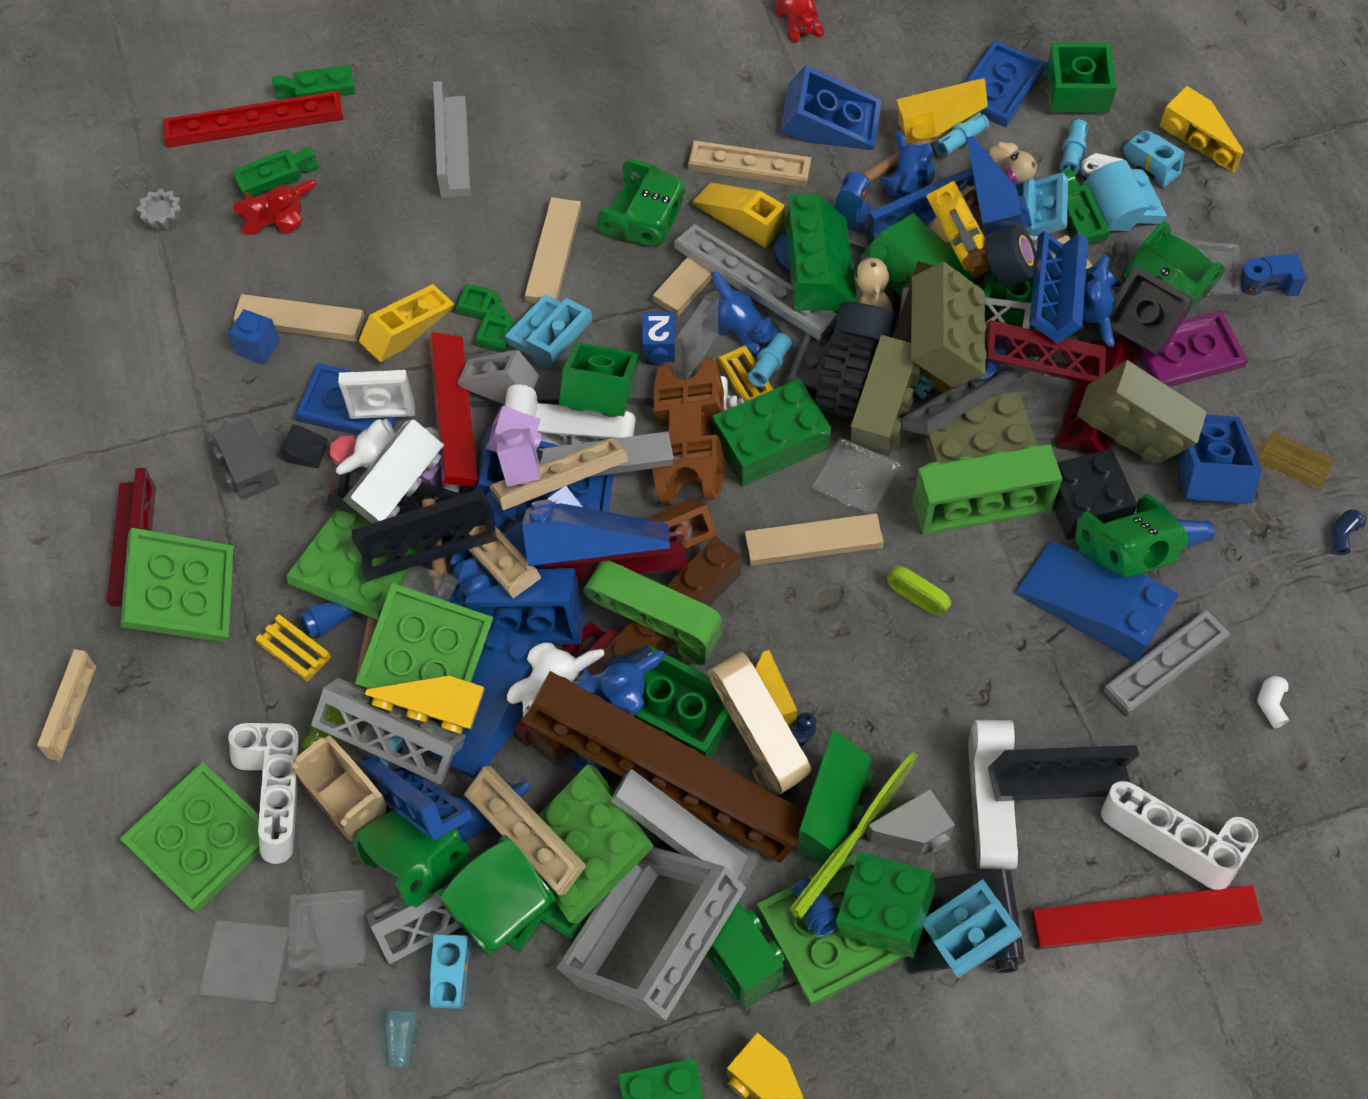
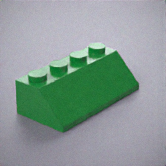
[785,194,857,311]

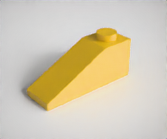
[896,78,988,144]
[359,284,455,362]

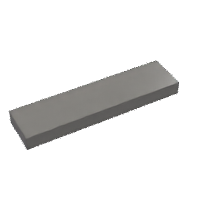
[538,431,674,477]
[1103,609,1231,716]
[610,769,748,879]

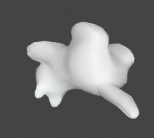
[336,419,395,475]
[507,642,604,717]

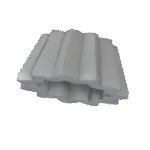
[136,189,181,231]

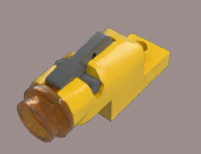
[926,181,990,276]

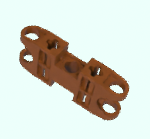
[652,357,724,506]

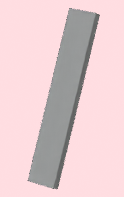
[674,224,838,341]

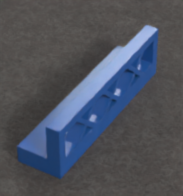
[867,167,975,242]
[1029,231,1088,344]
[360,757,472,841]

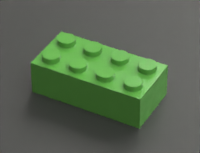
[912,444,1062,535]

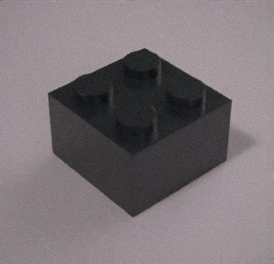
[1109,265,1195,356]
[1053,449,1138,540]

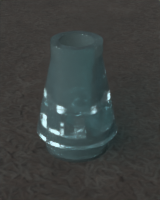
[382,1010,421,1067]

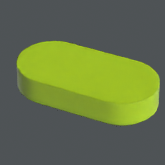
[887,566,951,616]

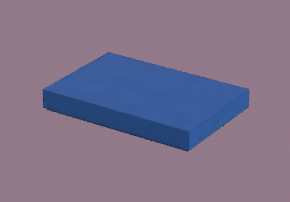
[966,40,1047,127]
[295,363,398,435]

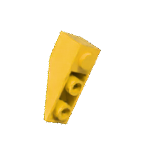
[1160,86,1243,173]
[692,182,785,248]
[365,676,485,734]
[727,1032,804,1099]

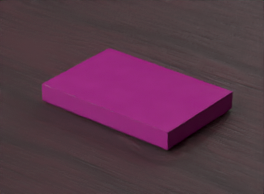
[1133,310,1248,387]

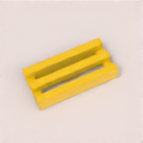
[717,345,774,402]
[255,614,331,682]

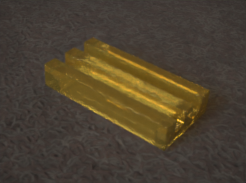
[1258,432,1334,490]

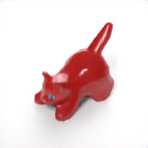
[775,0,825,43]
[233,179,316,235]

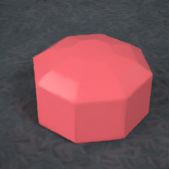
[330,435,357,466]

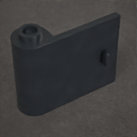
[907,869,1025,974]

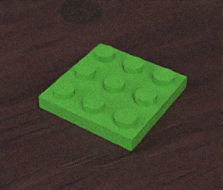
[287,509,421,620]
[120,528,234,643]
[355,583,494,689]
[120,762,278,914]
[535,764,654,924]
[757,855,908,1007]

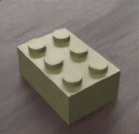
[911,262,987,388]
[851,335,923,456]
[1077,360,1207,466]
[923,391,1037,464]

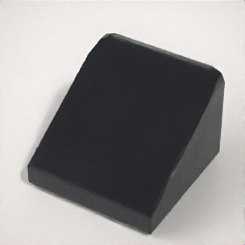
[283,424,328,468]

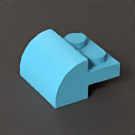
[1083,160,1167,231]
[1014,172,1068,236]
[505,294,592,368]
[924,879,1023,979]

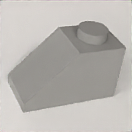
[457,349,539,404]
[866,789,955,855]

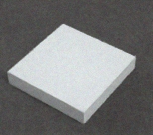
[338,370,415,419]

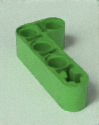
[583,561,722,665]

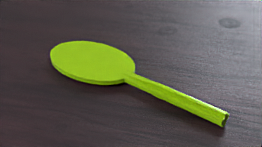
[789,752,919,919]

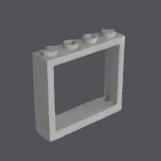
[557,847,746,1021]

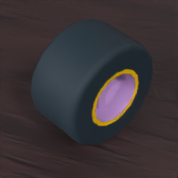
[985,223,1036,288]
[834,301,897,346]

